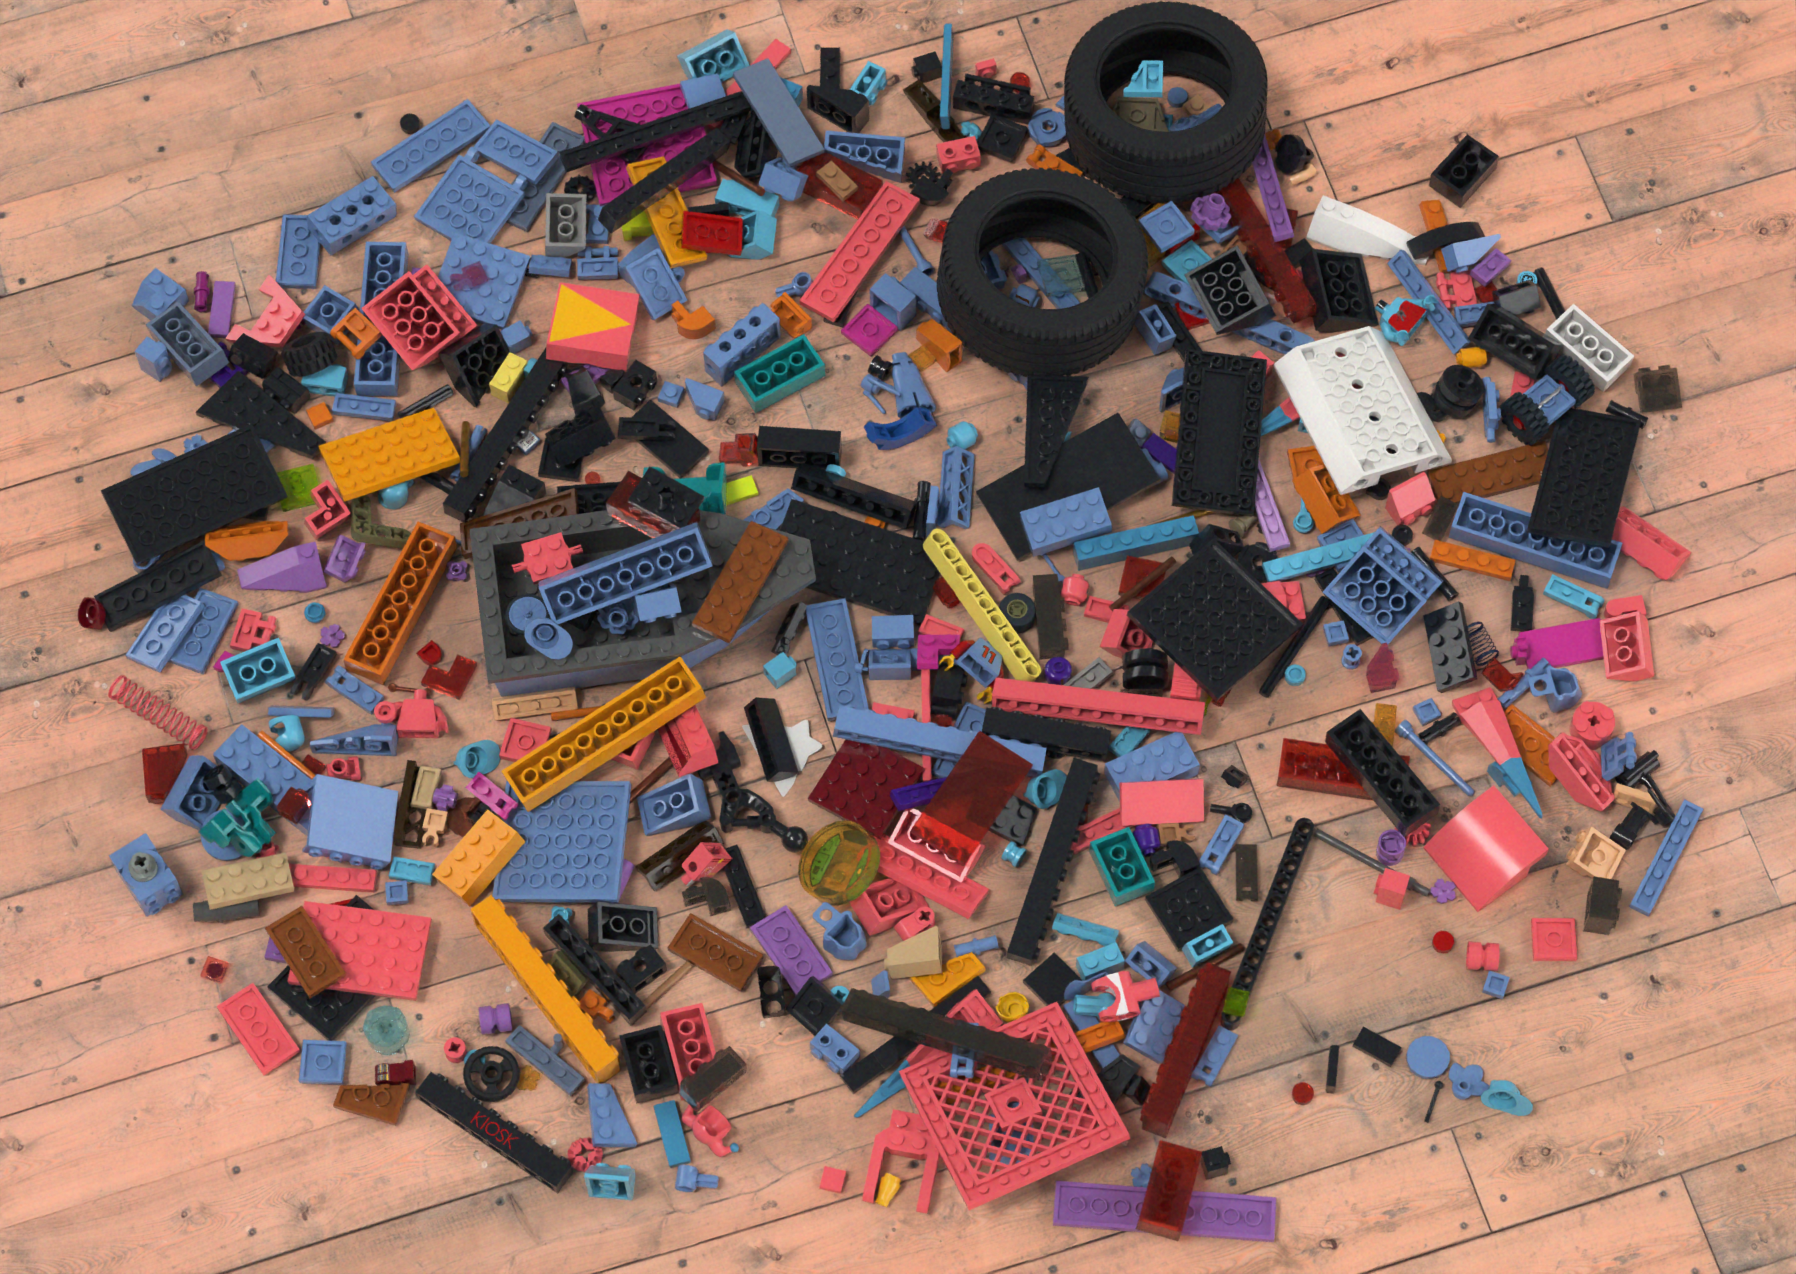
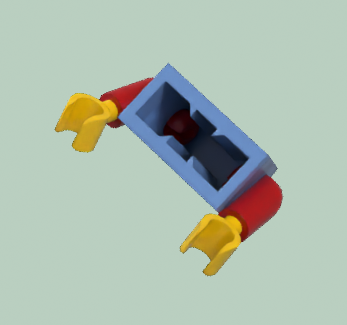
[938,638,1004,704]

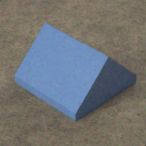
[869,649,911,680]

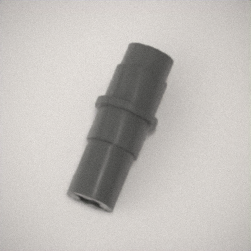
[193,899,259,923]

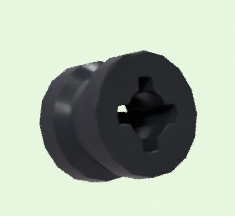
[868,355,892,380]

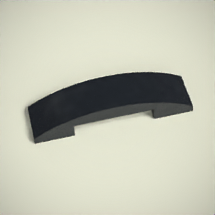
[1406,222,1485,260]

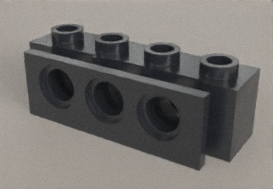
[953,74,1035,125]

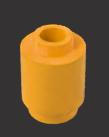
[1456,347,1487,368]

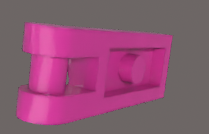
[465,772,519,821]

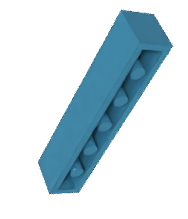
[1073,515,1199,571]

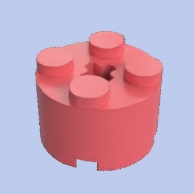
[1569,701,1615,750]

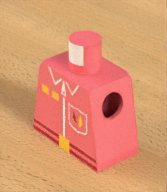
[681,842,732,887]

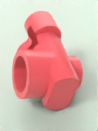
[326,756,361,781]

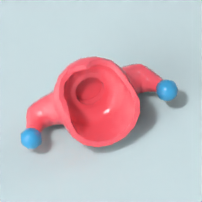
[682,1098,739,1157]

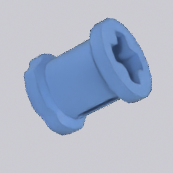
[1341,644,1362,670]

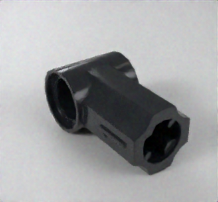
[1609,807,1649,850]

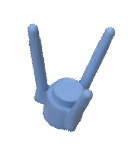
[861,374,900,414]

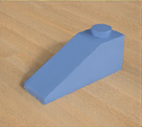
[1441,234,1501,273]

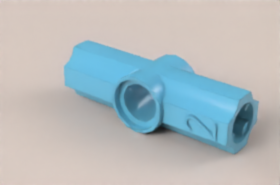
[1073,993,1140,1019]

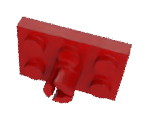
[681,211,743,256]

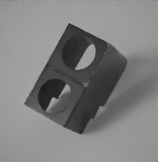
[1189,524,1244,557]
[757,966,786,1018]

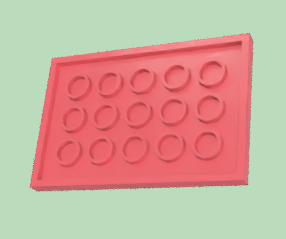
[288,901,432,1001]

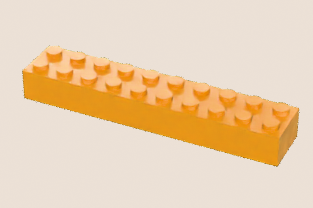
[502,656,706,812]
[470,895,620,1084]

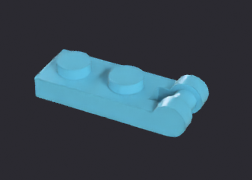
[1543,574,1605,619]

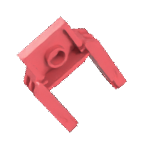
[862,1109,940,1214]

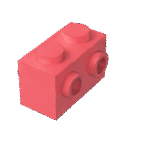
[936,136,981,174]

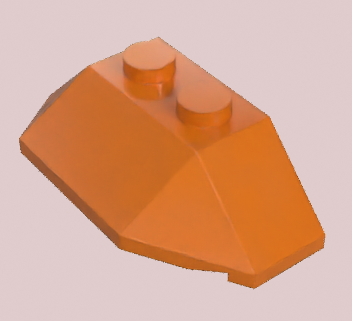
[205,521,288,561]

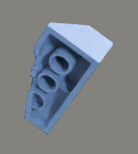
[310,723,398,756]

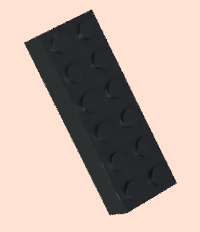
[1325,709,1440,837]

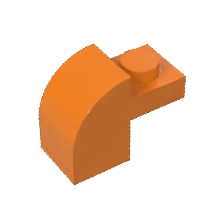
[671,300,716,339]

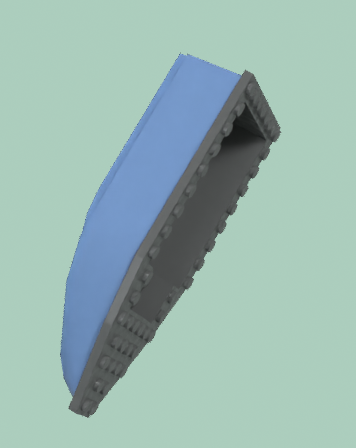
[470,506,816,697]

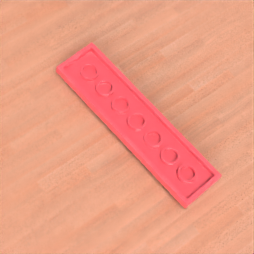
[800,181,920,323]

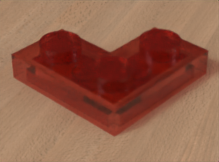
[421,655,477,700]

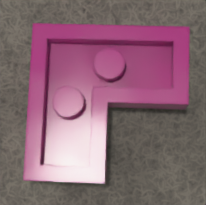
[917,634,960,669]

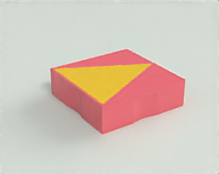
[546,282,640,371]

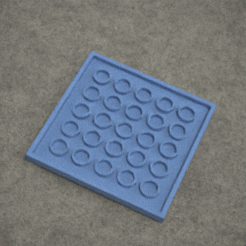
[493,781,631,903]

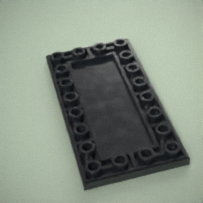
[1171,349,1267,517]
[976,413,1160,561]

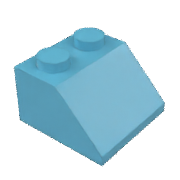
[728,209,777,260]

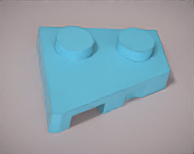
[1123,61,1163,97]

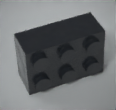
[1429,134,1499,208]
[619,1025,679,1104]

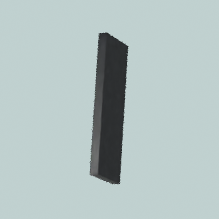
[94,540,222,632]

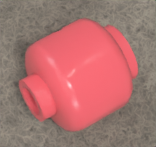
[1060,574,1090,606]

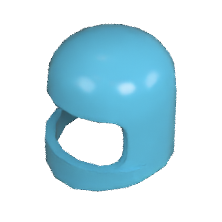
[378,481,409,510]
[268,715,305,752]

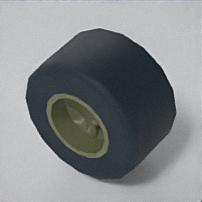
[999,593,1036,634]

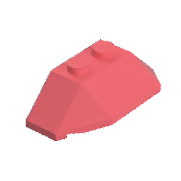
[1548,732,1615,811]

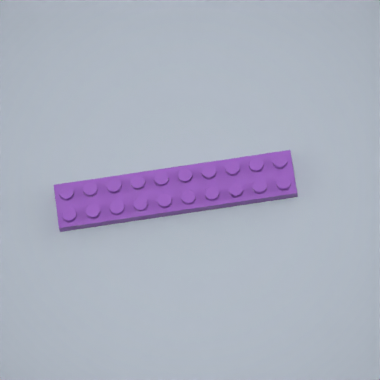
[1053,1181,1276,1242]

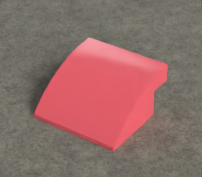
[361,264,478,371]
[1423,785,1549,912]

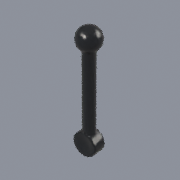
[1424,1081,1443,1123]

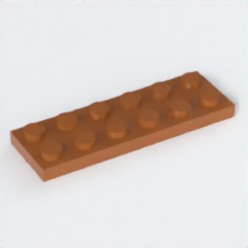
[1427,441,1548,509]
[692,521,788,644]

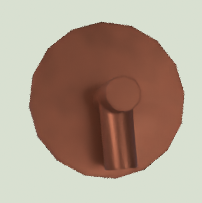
[447,797,482,837]

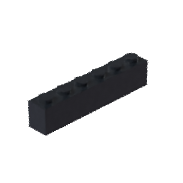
[791,463,917,529]
[981,707,1111,762]
[543,914,647,1026]

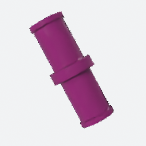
[193,271,210,312]

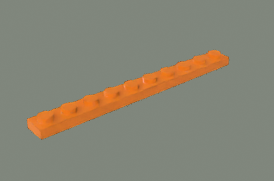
[935,1021,1125,1105]

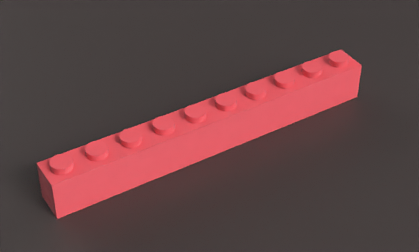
[992,678,1205,735]

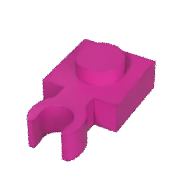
[1510,636,1528,666]

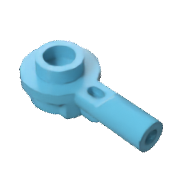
[1293,498,1314,533]

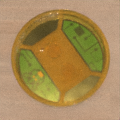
[798,820,880,906]

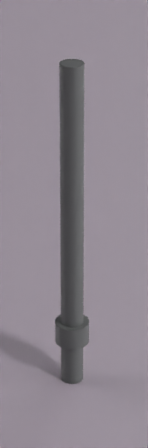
[1314,829,1430,897]

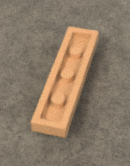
[492,687,578,720]

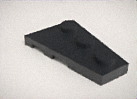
[1068,1054,1141,1110]

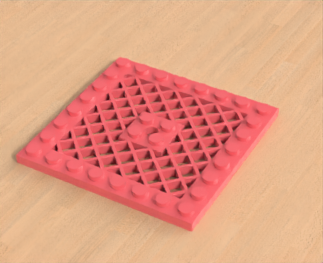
[899,1002,1130,1210]

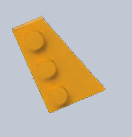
[908,952,986,1007]

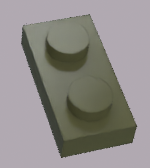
[548,950,588,996]

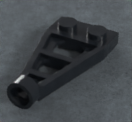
[574,104,650,164]

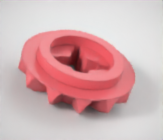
[568,1137,603,1172]

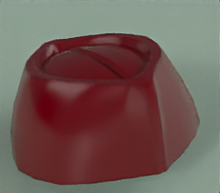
[78,597,106,630]

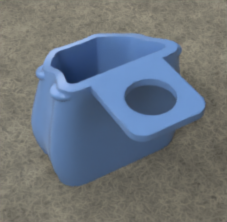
[1528,666,1582,713]
[813,902,867,960]

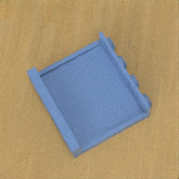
[302,774,398,870]

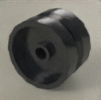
[1432,365,1484,417]
[1122,648,1168,693]

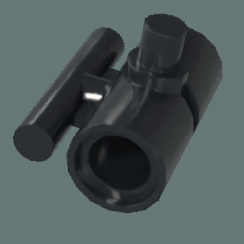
[1615,750,1660,789]

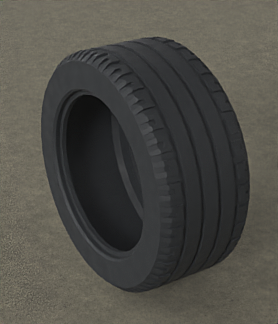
[1064,1,1268,204]
[937,168,1148,377]

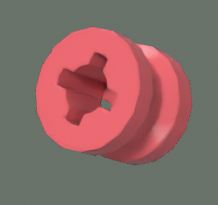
[444,1037,467,1063]

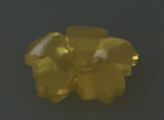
[516,1065,540,1091]

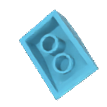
[584,1163,636,1201]

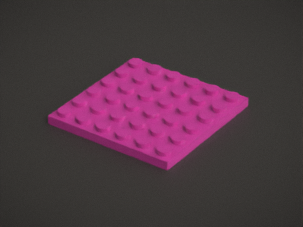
[577,83,717,206]

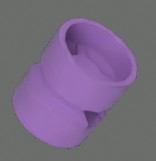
[1376,829,1406,866]
[479,1003,513,1035]

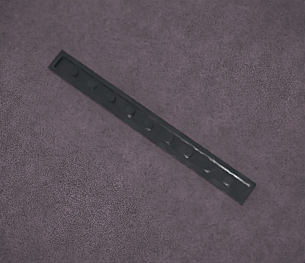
[559,91,751,173]

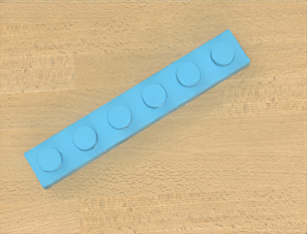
[1262,532,1375,582]

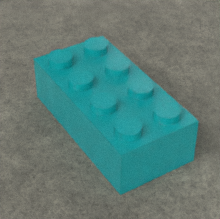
[734,334,826,413]

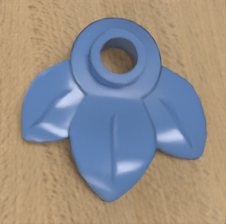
[1449,1063,1490,1100]

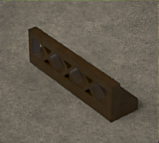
[393,760,427,849]
[636,821,724,891]

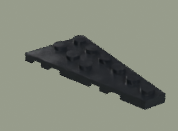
[196,371,326,459]
[1024,375,1089,487]

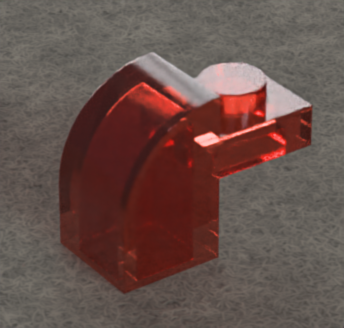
[719,433,758,467]

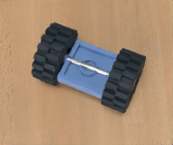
[1499,355,1595,446]

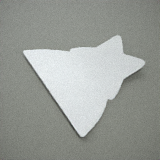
[742,720,822,797]

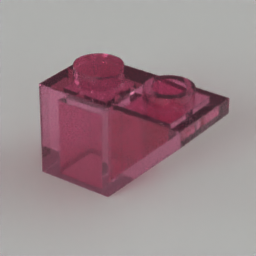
[1366,643,1399,693]

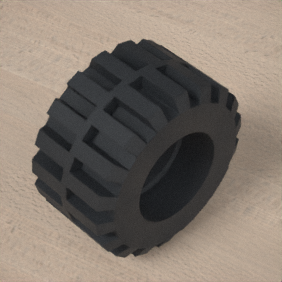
[281,332,337,377]

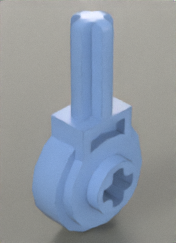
[1169,104,1222,132]

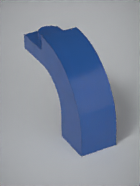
[864,407,937,450]

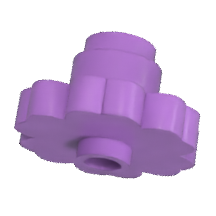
[1190,193,1231,231]

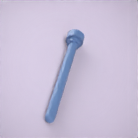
[899,226,934,276]
[1394,719,1474,796]

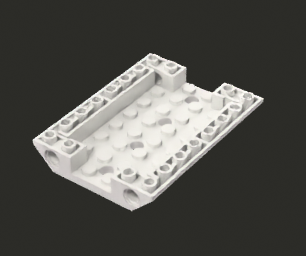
[1274,326,1452,495]

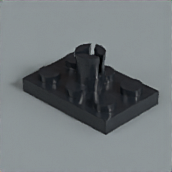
[628,467,704,529]

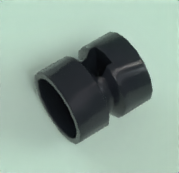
[203,764,242,804]

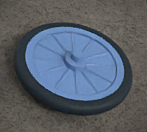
[505,594,550,635]

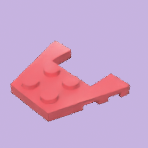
[225,275,305,347]

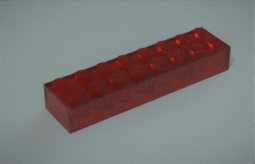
[1140,962,1231,1139]

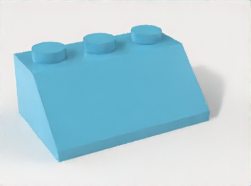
[677,29,750,83]

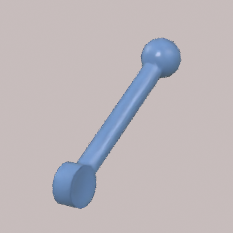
[1040,553,1065,584]

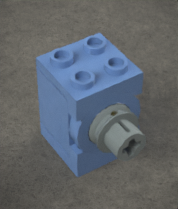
[109,833,183,917]

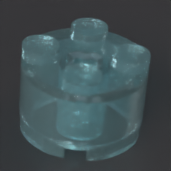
[363,1006,410,1055]

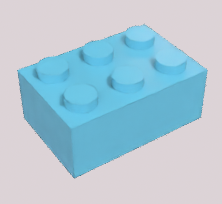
[220,638,296,704]

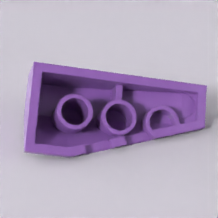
[237,542,327,593]

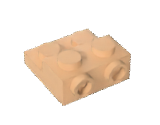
[1566,827,1625,886]

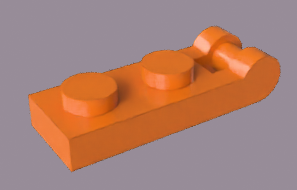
[1026,144,1083,177]

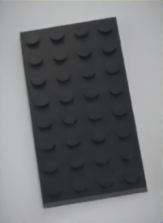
[1527,408,1641,548]
[101,424,288,566]
[780,499,940,625]

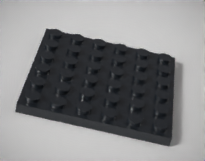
[1127,538,1303,702]

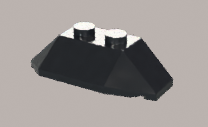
[734,110,778,178]

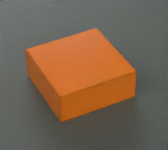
[306,402,334,430]

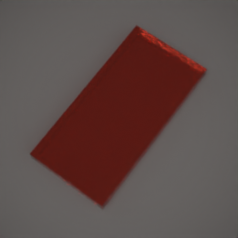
[910,731,1033,866]

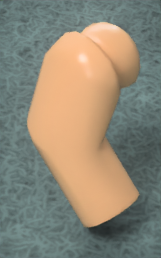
[1289,163,1316,185]

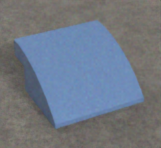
[1323,526,1443,647]

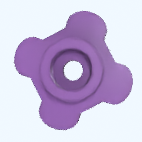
[446,561,467,581]

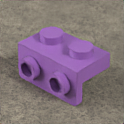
[323,534,366,583]

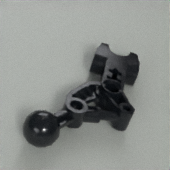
[697,731,808,853]

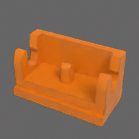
[770,292,812,339]

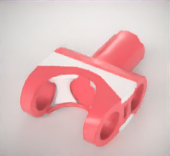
[1091,971,1160,1022]

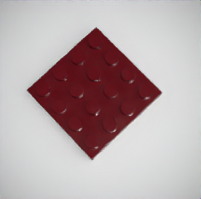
[808,739,924,840]

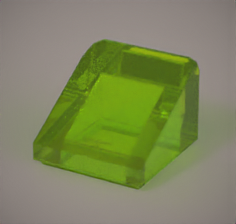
[1223,987,1250,1017]

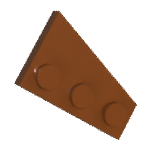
[333,1083,410,1126]

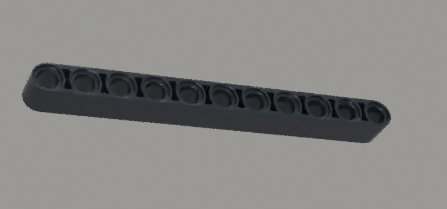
[1220,818,1314,1031]

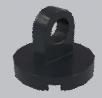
[1275,134,1314,174]

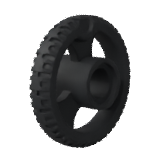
[463,1046,520,1102]

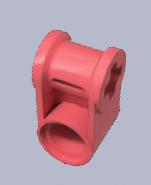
[894,907,935,941]

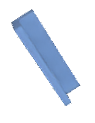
[937,446,975,529]

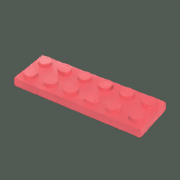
[857,834,989,919]

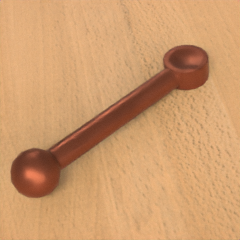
[388,683,431,696]

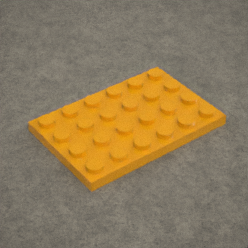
[318,408,460,502]

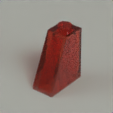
[142,743,188,804]

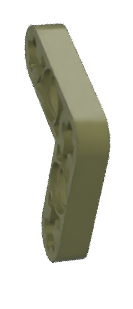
[350,495,411,549]

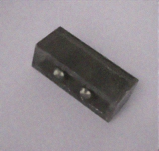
[679,1046,747,1112]

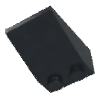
[806,85,869,133]
[482,465,546,516]
[587,902,658,952]

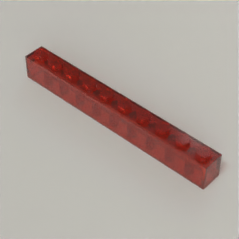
[1214,178,1316,324]

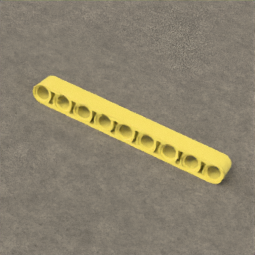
[923,529,1041,682]

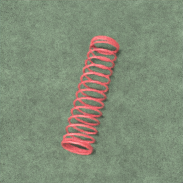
[108,675,208,750]

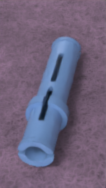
[450,425,488,482]
[1497,658,1551,709]

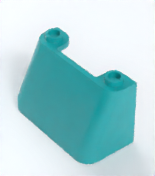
[643,462,726,515]

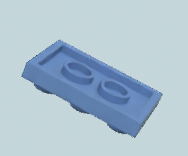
[623,247,687,320]
[1123,990,1186,1064]

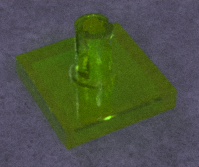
[277,464,319,512]

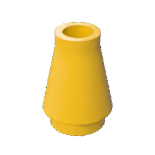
[875,1173,901,1207]

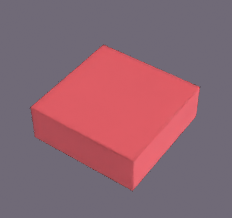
[819,1166,846,1194]

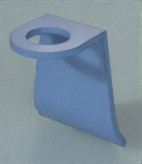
[1064,971,1108,1000]

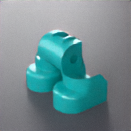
[198,778,276,857]

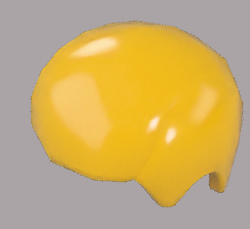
[995,992,1029,1023]

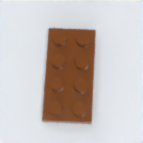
[265,906,347,999]
[667,913,763,992]

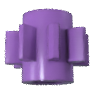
[433,784,458,811]

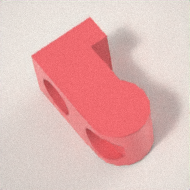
[1604,595,1646,619]

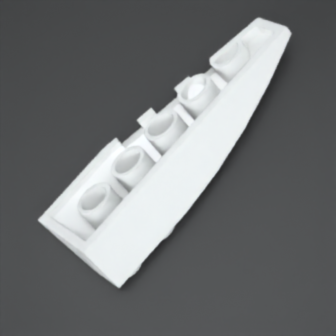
[1306,195,1429,266]

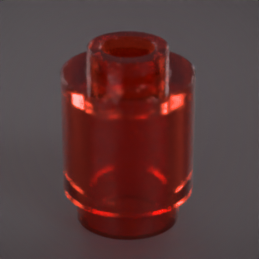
[933,577,961,609]

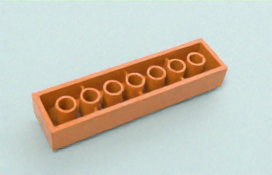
[343,521,457,685]

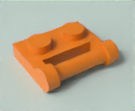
[330,308,382,359]

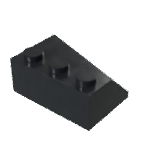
[438,324,510,407]
[545,399,616,467]

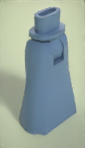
[892,352,936,419]

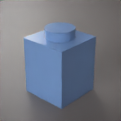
[500,320,533,354]

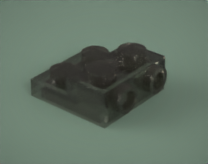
[1633,365,1682,414]

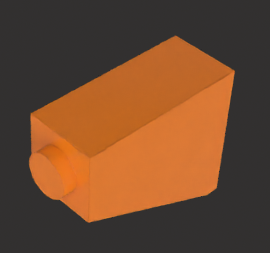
[916,319,962,373]

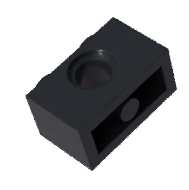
[613,360,657,410]
[616,944,667,994]

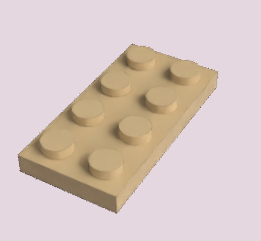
[202,852,294,910]

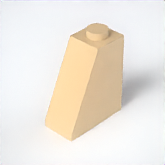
[884,926,942,979]

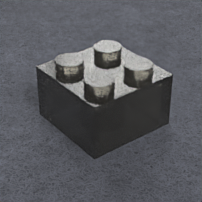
[1583,876,1622,935]

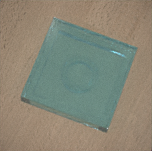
[1037,254,1086,297]

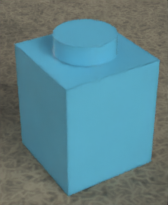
[763,652,797,689]

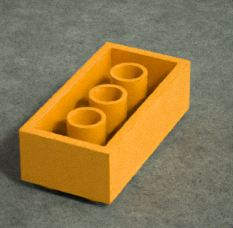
[432,809,525,906]

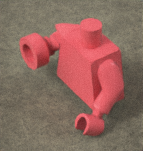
[374,689,449,738]

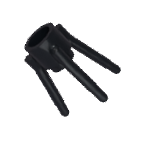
[1630,773,1675,826]

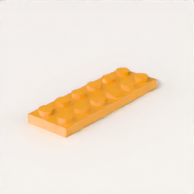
[626,156,708,269]

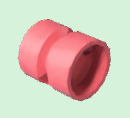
[1466,941,1500,971]

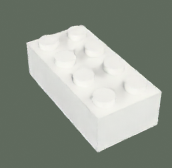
[1545,304,1634,392]

